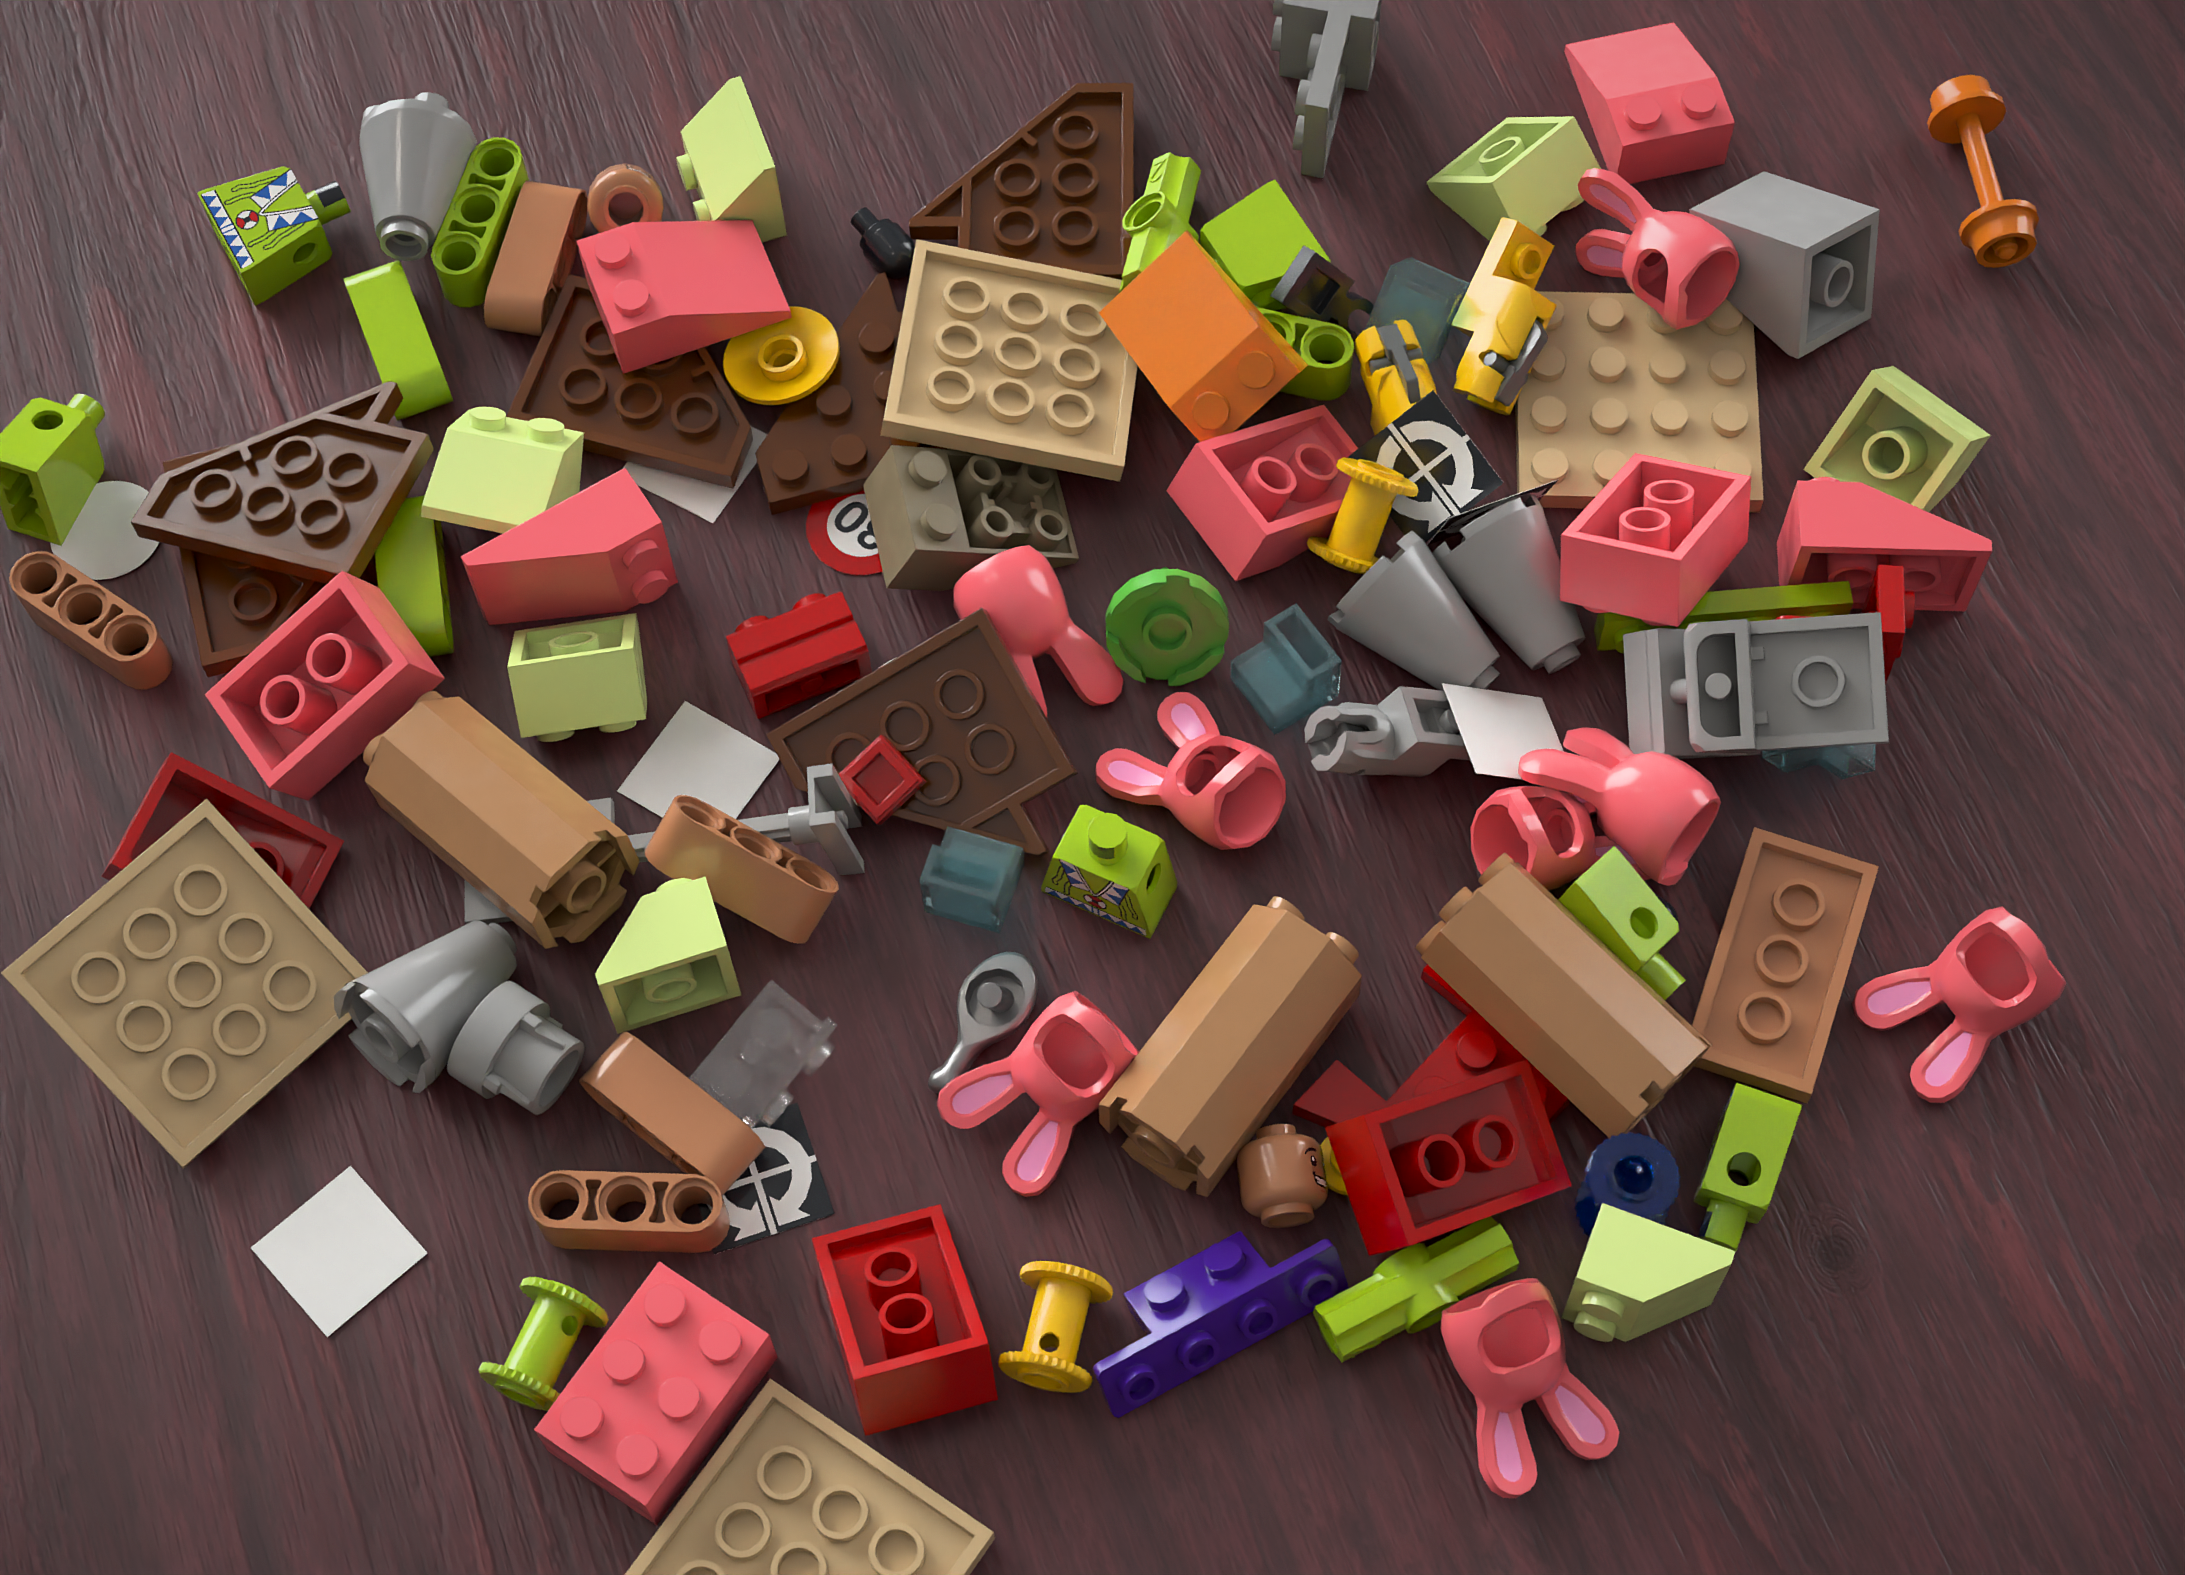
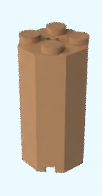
[363,691,640,949]
[1415,853,1712,1143]
[1099,896,1362,1197]

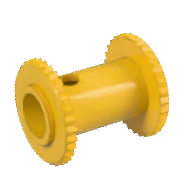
[1307,458,1419,574]
[998,1261,1113,1393]

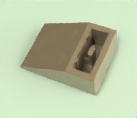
[863,445,1079,591]

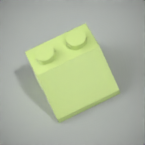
[676,76,787,243]
[1426,116,1601,241]
[1803,366,1991,512]
[421,407,584,534]
[507,613,647,742]
[595,876,742,1034]
[1562,1203,1736,1342]

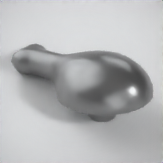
[928,952,1038,1093]

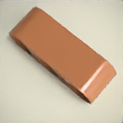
[484,181,588,337]
[9,551,173,690]
[645,795,839,944]
[579,1032,765,1196]
[528,1170,730,1253]

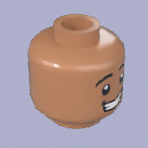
[587,164,664,233]
[1236,1124,1328,1228]

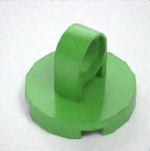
[1105,567,1229,686]

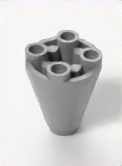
[359,92,477,261]

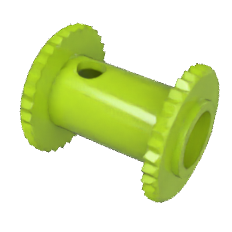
[478,1277,609,1411]

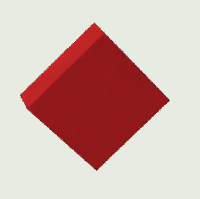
[838,735,926,825]

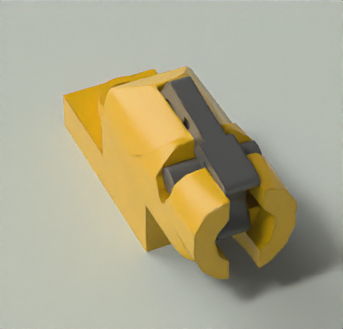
[1451,217,1557,415]
[1354,320,1437,435]

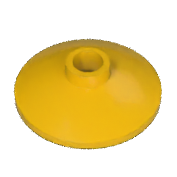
[723,307,840,405]

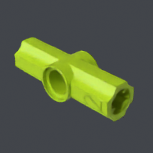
[1119,152,1201,293]
[1313,1216,1519,1363]

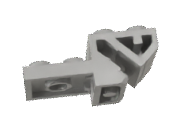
[1271,0,1382,178]
[1623,612,1889,760]

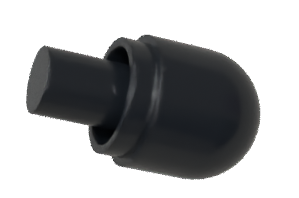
[850,207,916,279]

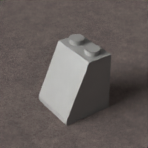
[1689,171,1880,359]

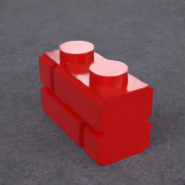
[725,591,872,719]

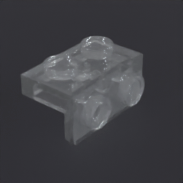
[689,979,838,1128]

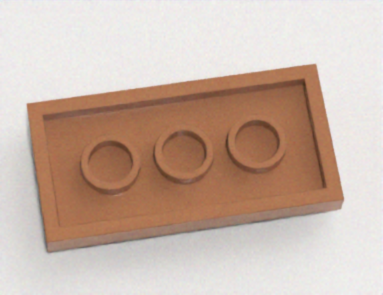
[1691,827,1879,1103]

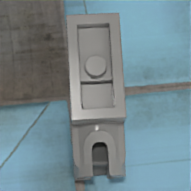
[1304,686,1471,778]

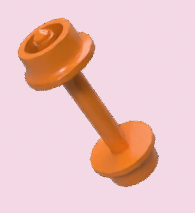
[1927,75,2039,268]

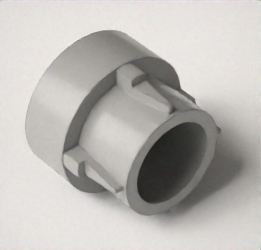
[447,981,585,1115]

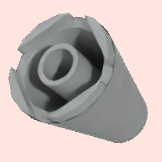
[1432,495,1585,674]
[1327,531,1500,691]
[334,920,517,1093]

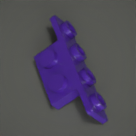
[1093,1231,1349,1418]

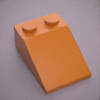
[1099,230,1308,442]

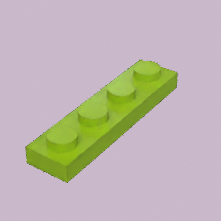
[1594,581,1853,653]

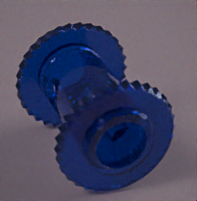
[1574,1132,1681,1238]

